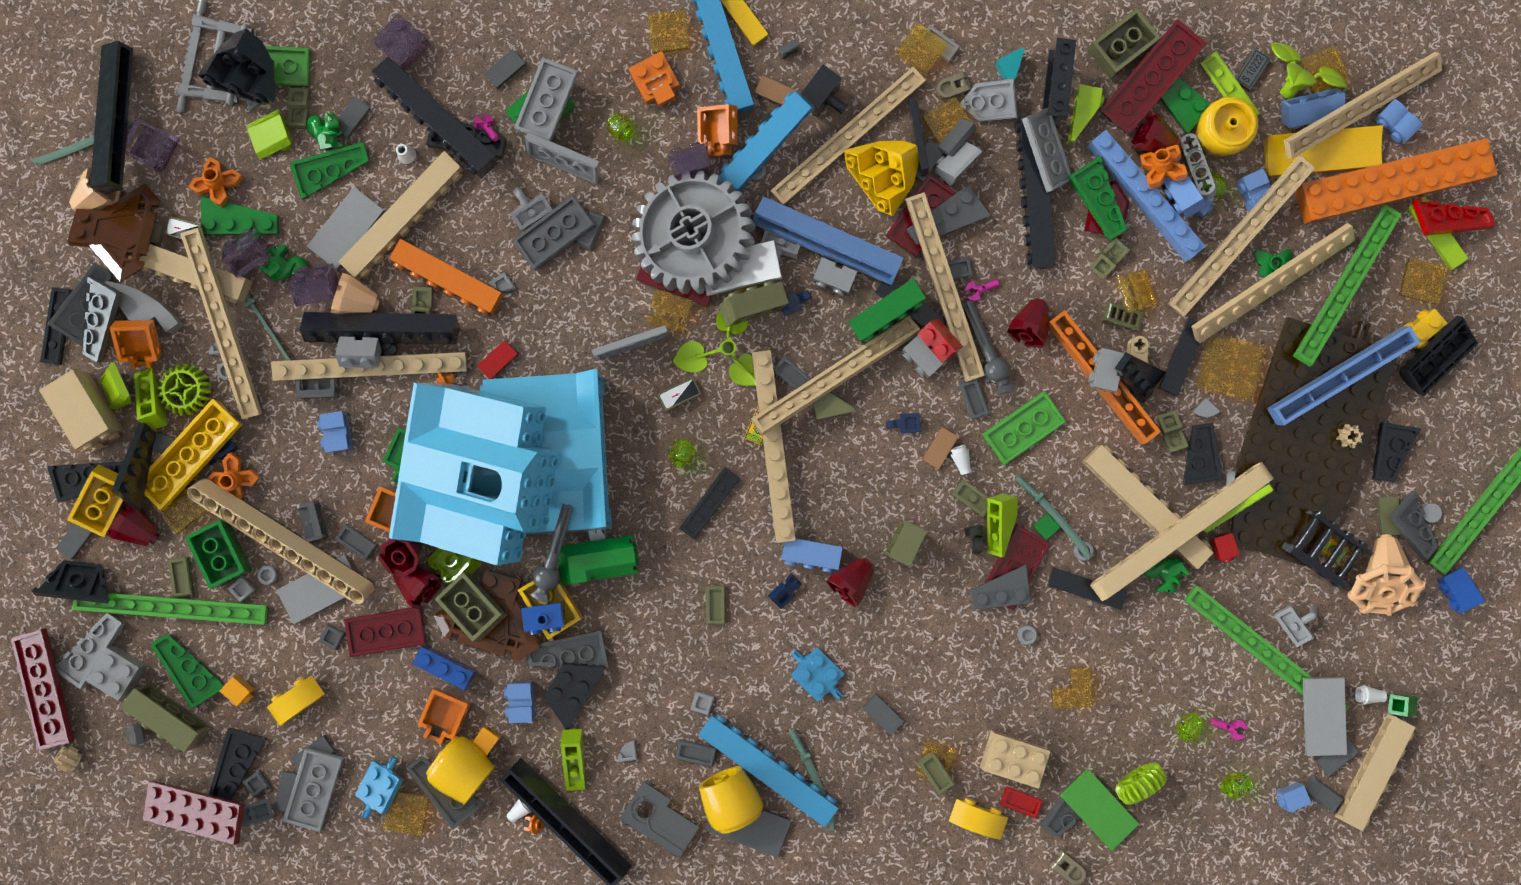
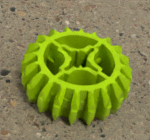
[157,364,212,416]
[1115,762,1167,805]

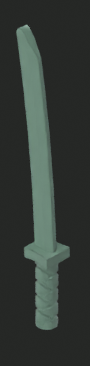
[31,119,132,164]
[245,293,291,360]
[1015,475,1090,560]
[788,728,835,831]

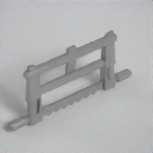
[176,0,253,113]

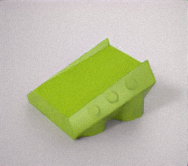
[247,109,293,160]
[97,362,132,410]
[426,548,481,584]

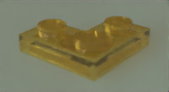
[1051,667,1092,708]

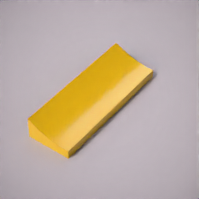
[1263,125,1383,177]
[144,399,242,511]

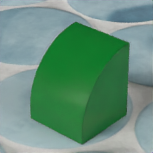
[1388,694,1418,717]

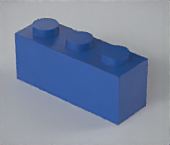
[412,645,477,690]

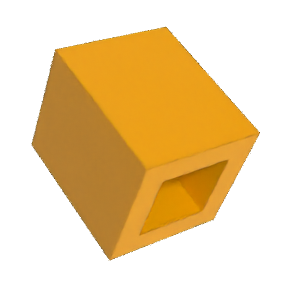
[220,674,256,706]
[473,725,502,756]

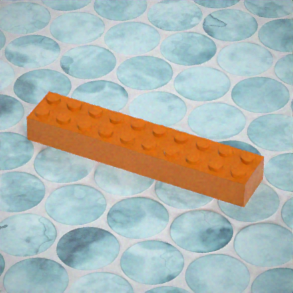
[1295,138,1498,225]

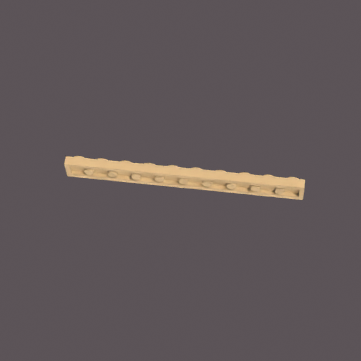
[1284,52,1442,159]
[770,66,926,205]
[1168,156,1315,317]
[905,192,985,382]
[1191,223,1355,343]
[180,228,262,419]
[751,316,920,435]
[752,350,796,543]
[271,352,467,381]

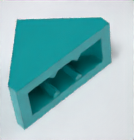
[995,48,1025,81]

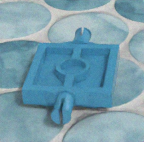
[790,647,844,702]
[355,756,404,819]

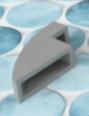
[104,281,185,334]

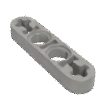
[1180,133,1217,200]

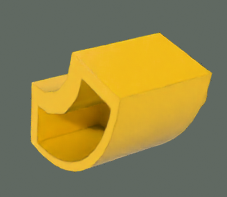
[267,675,325,726]
[949,798,1008,840]

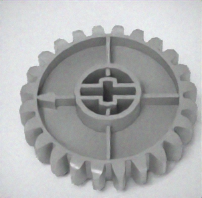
[632,171,755,294]

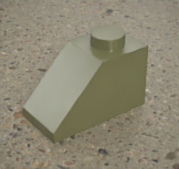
[812,393,854,421]

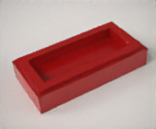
[477,340,518,379]
[999,786,1043,819]

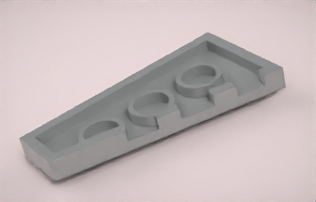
[56,613,126,689]

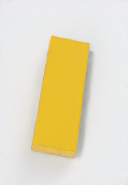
[720,0,768,47]

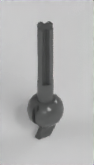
[962,300,1016,395]
[531,504,574,603]

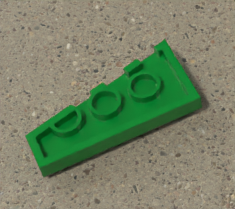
[1161,77,1210,134]
[290,142,370,200]
[201,196,279,235]
[150,633,224,709]

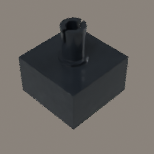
[801,64,848,118]

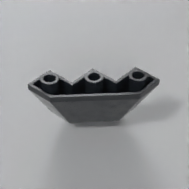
[197,29,275,105]

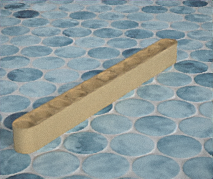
[1090,462,1274,601]
[187,478,374,604]

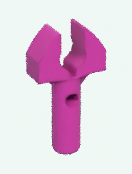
[474,114,499,142]
[963,279,1000,302]
[1210,718,1248,740]

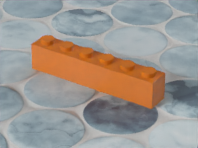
[389,239,504,316]

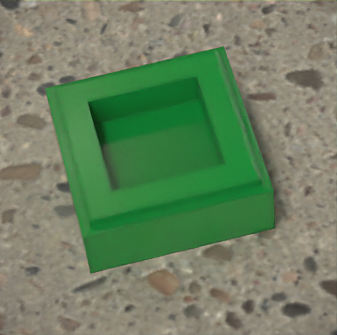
[1033,513,1060,540]

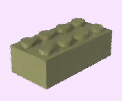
[120,684,212,753]

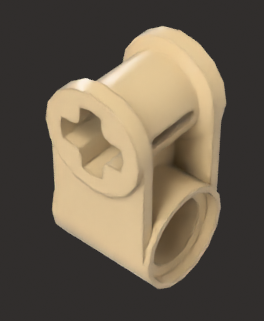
[1127,336,1149,363]

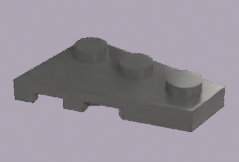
[1389,491,1438,560]
[970,565,1031,610]
[1040,777,1080,837]

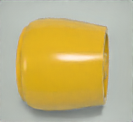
[1196,97,1259,157]
[426,736,495,805]
[699,766,763,834]

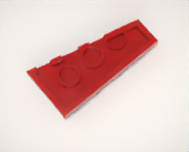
[1411,199,1495,236]

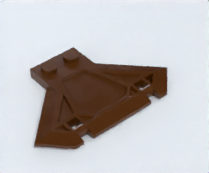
[67,183,160,283]
[433,569,540,661]

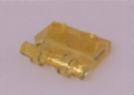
[1116,269,1157,313]
[647,289,693,332]
[915,739,957,781]

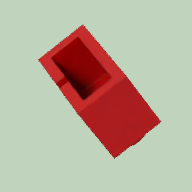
[917,318,963,363]

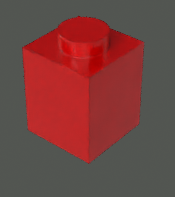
[1209,532,1240,563]

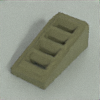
[1102,302,1144,331]

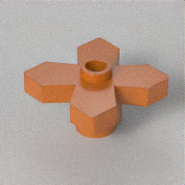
[1140,145,1188,189]
[188,157,243,207]
[207,452,261,500]

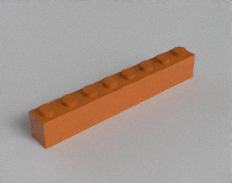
[1048,310,1161,445]

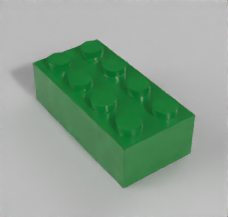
[847,279,926,342]

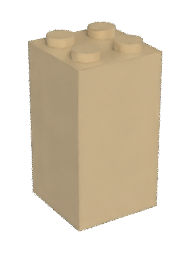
[39,370,124,452]

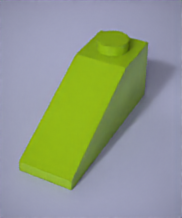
[1067,85,1104,145]
[134,368,167,430]
[987,493,1018,557]
[560,729,586,791]

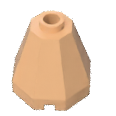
[69,168,120,211]
[331,273,380,314]
[1366,534,1411,580]

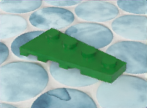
[1068,156,1127,241]

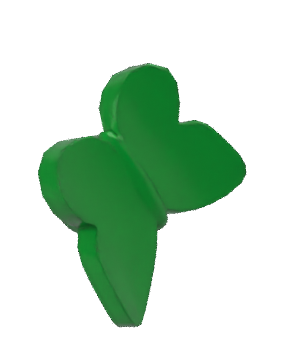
[1254,249,1292,277]

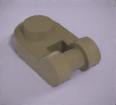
[936,72,971,99]
[1050,850,1086,885]

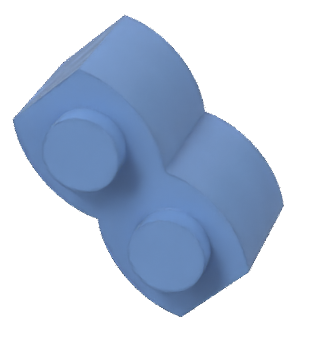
[1374,99,1423,144]

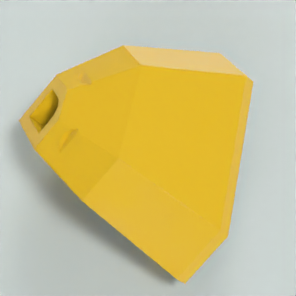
[844,141,919,216]

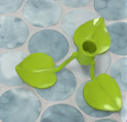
[1270,42,1348,99]
[673,312,756,386]

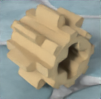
[1336,424,1364,448]
[54,746,82,772]

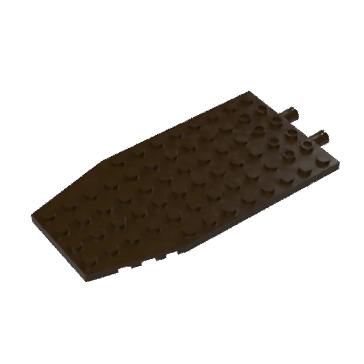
[1231,317,1398,567]

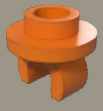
[436,372,456,384]
[524,815,544,834]

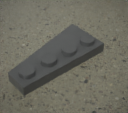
[527,630,610,668]

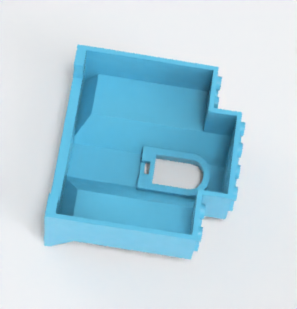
[463,369,612,535]
[389,383,560,565]

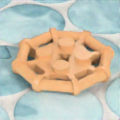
[1348,564,1426,616]

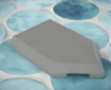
[959,79,1018,122]

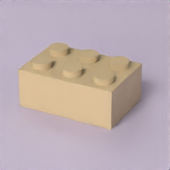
[980,730,1050,789]

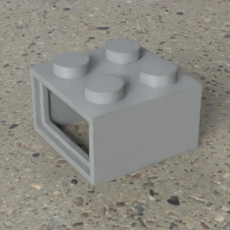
[86,645,148,701]

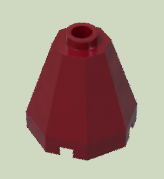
[1131,112,1181,154]
[1006,298,1049,348]
[106,504,160,546]
[379,539,423,577]
[826,558,874,607]
[393,567,442,609]

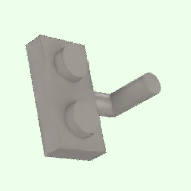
[510,187,553,230]
[761,230,800,260]
[1274,604,1318,647]

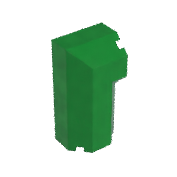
[558,535,640,585]

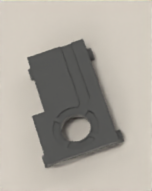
[620,780,699,858]

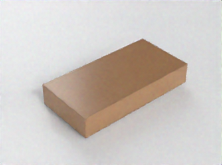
[754,75,796,106]
[922,427,958,470]

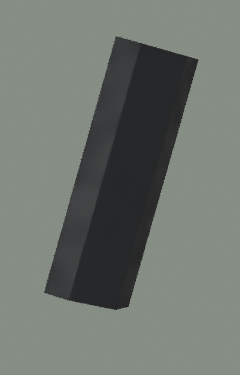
[1399,315,1478,396]

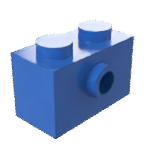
[1437,567,1485,614]
[521,602,566,635]

